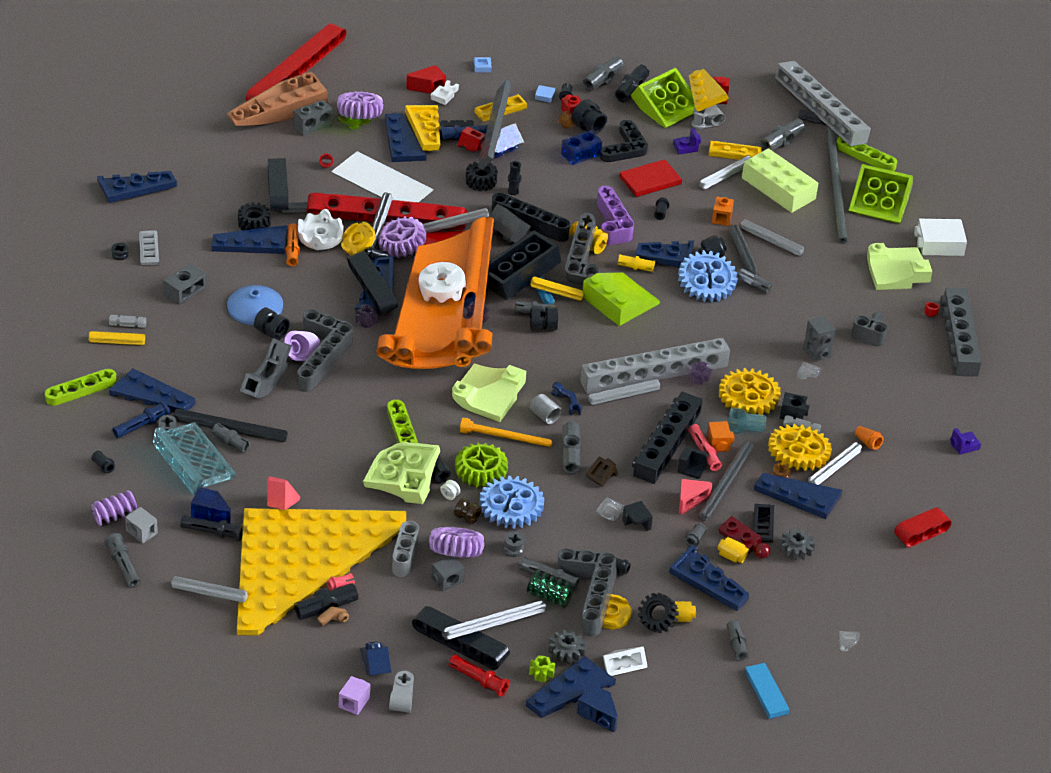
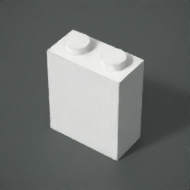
[914,219,967,256]

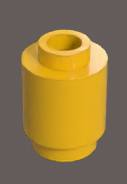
[717,537,749,563]
[673,601,696,622]

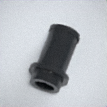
[559,83,573,101]
[654,197,670,220]
[364,246,388,260]
[91,451,115,473]
[616,558,631,575]

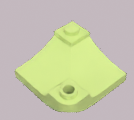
[867,243,932,290]
[452,363,526,422]
[363,442,440,504]

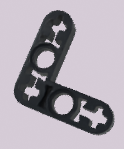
[600,120,648,162]

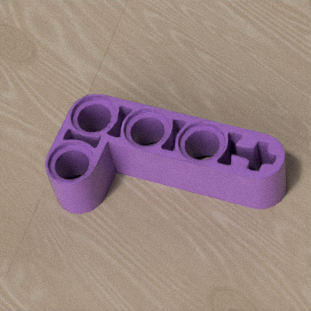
[597,186,634,246]

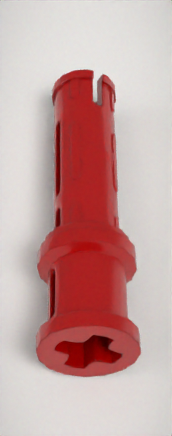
[448,654,510,697]

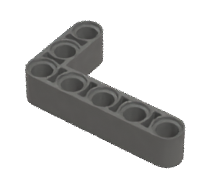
[297,309,353,392]
[558,548,617,636]

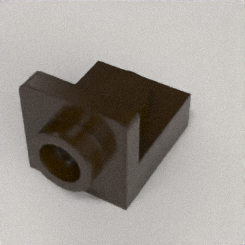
[585,456,618,487]

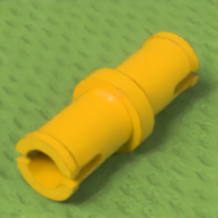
[617,254,655,272]

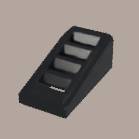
[753,504,775,542]

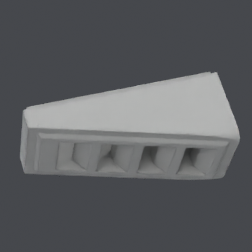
[139,230,159,265]

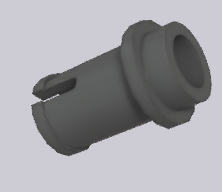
[685,523,707,546]

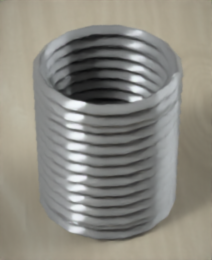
[530,394,561,424]

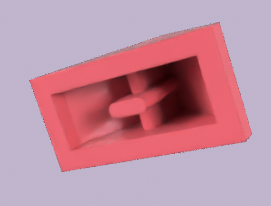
[267,476,300,510]
[679,479,712,515]

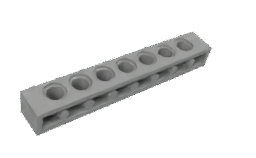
[775,61,871,146]
[580,338,730,394]

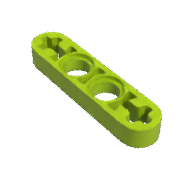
[836,137,897,171]
[45,369,117,406]
[387,400,418,443]

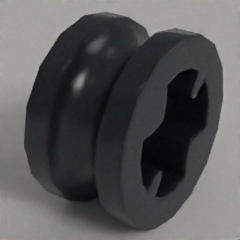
[112,243,128,260]

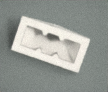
[603,647,647,676]

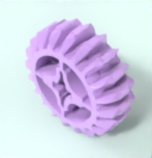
[337,91,383,120]
[377,216,426,259]
[429,527,484,558]

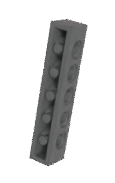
[940,288,981,376]

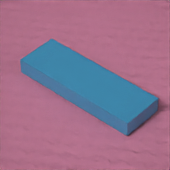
[745,663,790,719]

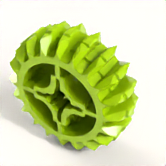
[455,442,508,488]

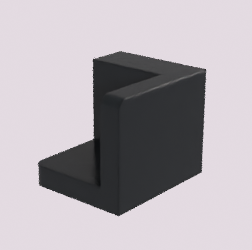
[677,446,708,479]
[622,501,653,531]

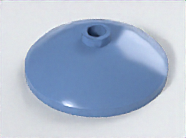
[227,285,283,325]

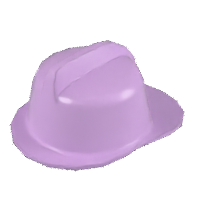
[283,331,321,362]

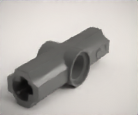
[582,56,624,92]
[760,118,805,151]
[562,421,581,474]

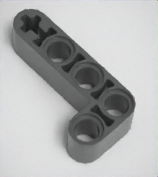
[565,213,599,285]

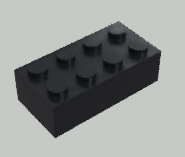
[486,230,561,300]

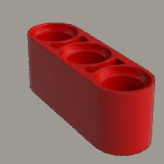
[894,507,952,547]

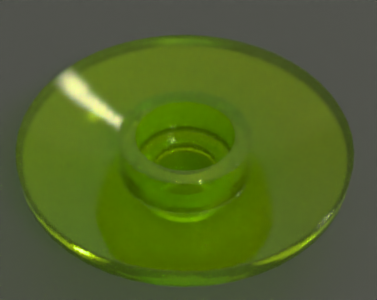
[337,114,372,129]

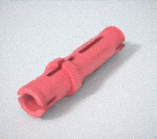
[688,424,722,471]

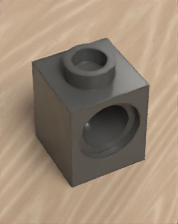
[431,556,465,591]

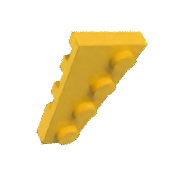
[689,69,729,112]
[405,105,440,151]

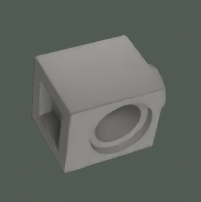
[125,507,158,544]

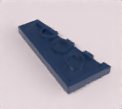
[526,656,616,718]

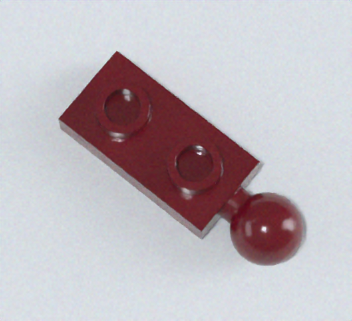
[718,516,771,559]

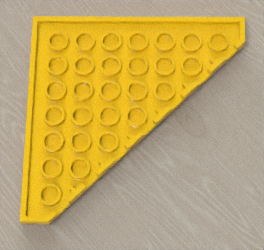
[237,508,406,636]

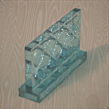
[153,422,236,495]

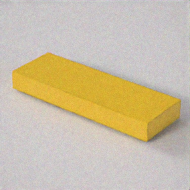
[474,94,527,122]
[708,141,762,160]

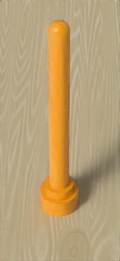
[459,418,553,447]

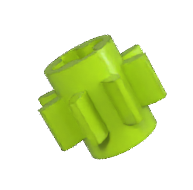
[529,656,555,682]

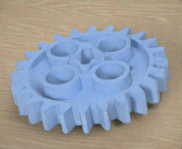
[678,250,738,303]
[479,476,544,529]

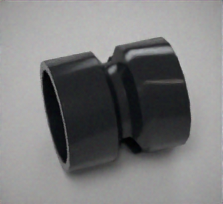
[530,306,558,330]
[254,307,290,340]

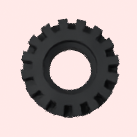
[465,161,498,191]
[238,202,271,231]
[638,593,679,633]

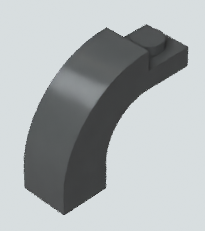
[240,338,292,398]

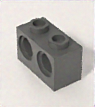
[294,100,333,136]
[803,316,835,362]

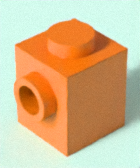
[712,197,734,226]
[707,421,734,452]

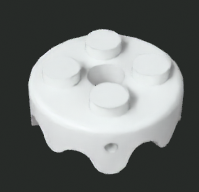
[298,209,344,251]
[418,262,466,303]

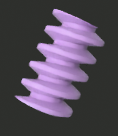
[91,490,137,527]

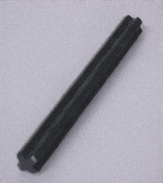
[174,409,288,442]

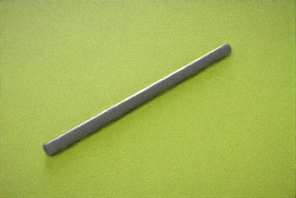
[826,128,847,244]

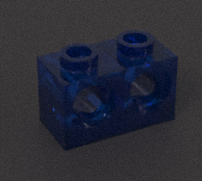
[561,130,602,165]

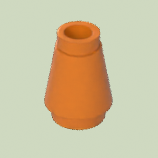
[855,426,884,450]

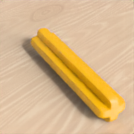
[530,277,584,301]
[89,331,146,345]

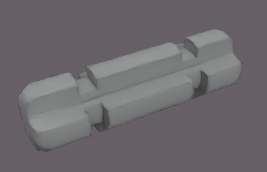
[109,314,147,328]
[783,415,821,434]

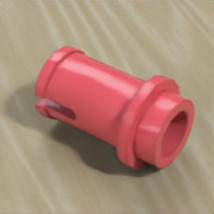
[327,573,355,590]

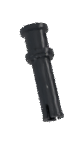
[180,515,244,541]

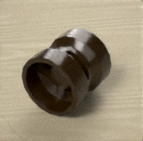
[454,498,482,524]

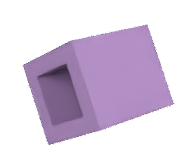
[339,676,370,715]

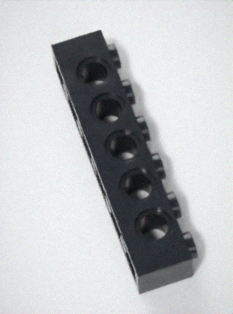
[632,391,703,484]

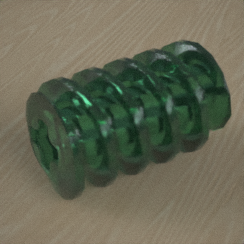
[527,569,573,608]

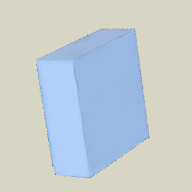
[474,57,492,72]
[535,85,555,103]

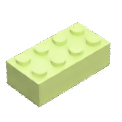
[742,148,819,213]

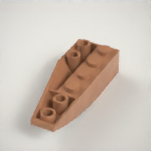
[227,71,328,126]

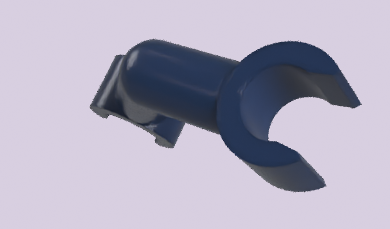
[551,382,582,416]

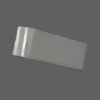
[392,521,419,577]

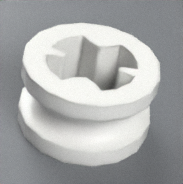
[440,480,461,500]

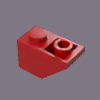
[406,65,446,94]

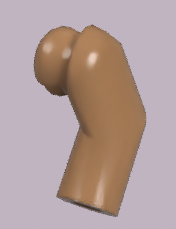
[316,606,349,626]

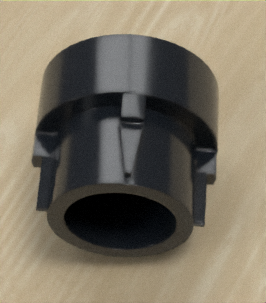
[571,99,607,135]

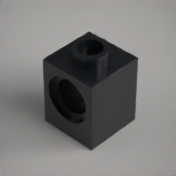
[779,392,810,419]

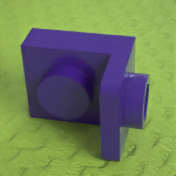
[673,128,701,155]
[950,428,981,455]

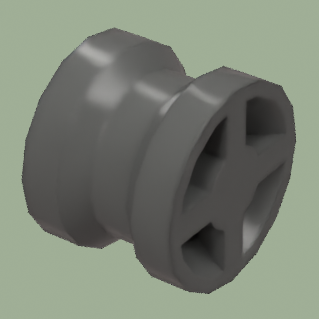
[504,532,525,557]

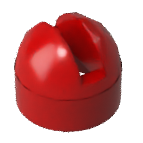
[319,153,334,168]
[924,302,940,318]

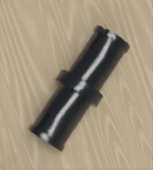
[508,161,522,196]

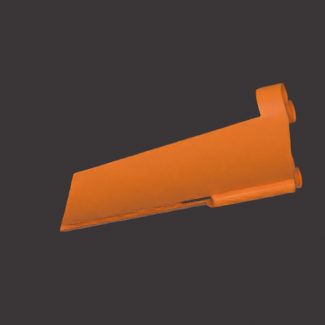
[376,217,494,369]

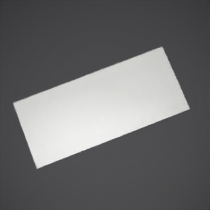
[331,151,434,202]

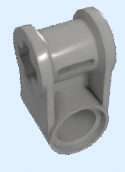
[691,105,725,130]
[389,671,414,713]

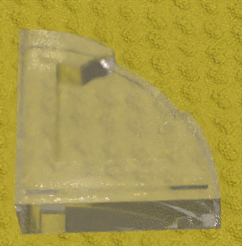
[796,362,822,379]
[839,631,860,651]

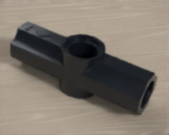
[615,64,650,103]
[294,583,358,620]

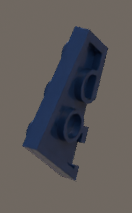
[636,240,694,267]

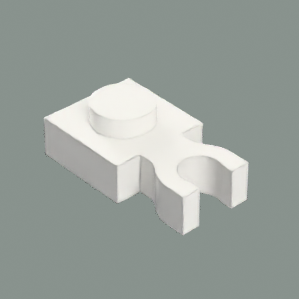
[431,80,459,105]

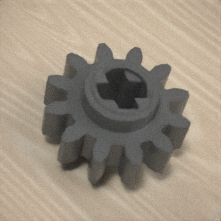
[779,528,816,560]
[548,629,586,664]

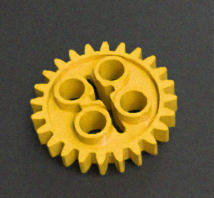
[718,368,781,417]
[768,424,832,471]

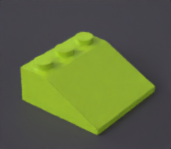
[631,68,695,129]
[849,164,913,224]
[583,272,660,326]

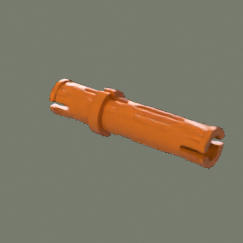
[285,223,300,267]

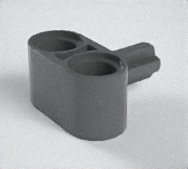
[851,311,888,346]

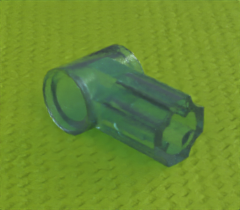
[727,408,766,434]

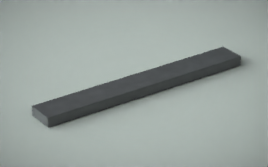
[477,79,511,170]

